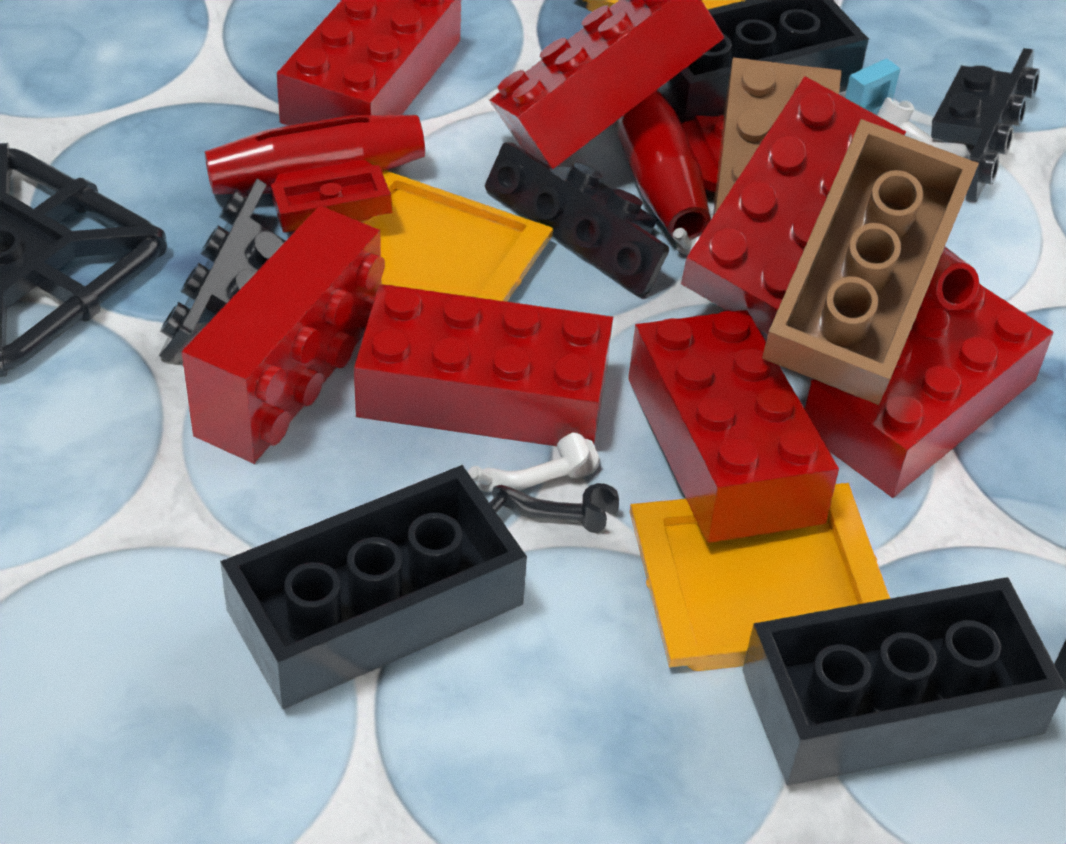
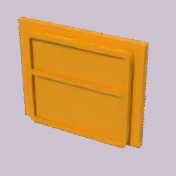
[360,170,553,302]
[629,483,890,671]

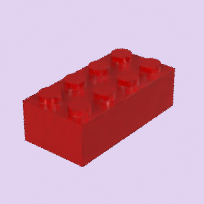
[276,0,461,126]
[489,0,725,169]
[681,76,906,334]
[181,205,385,464]
[805,283,1054,498]
[354,284,613,447]
[628,310,839,543]

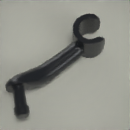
[489,483,619,533]

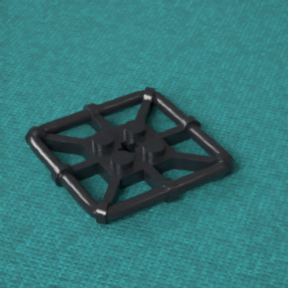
[0,143,167,377]

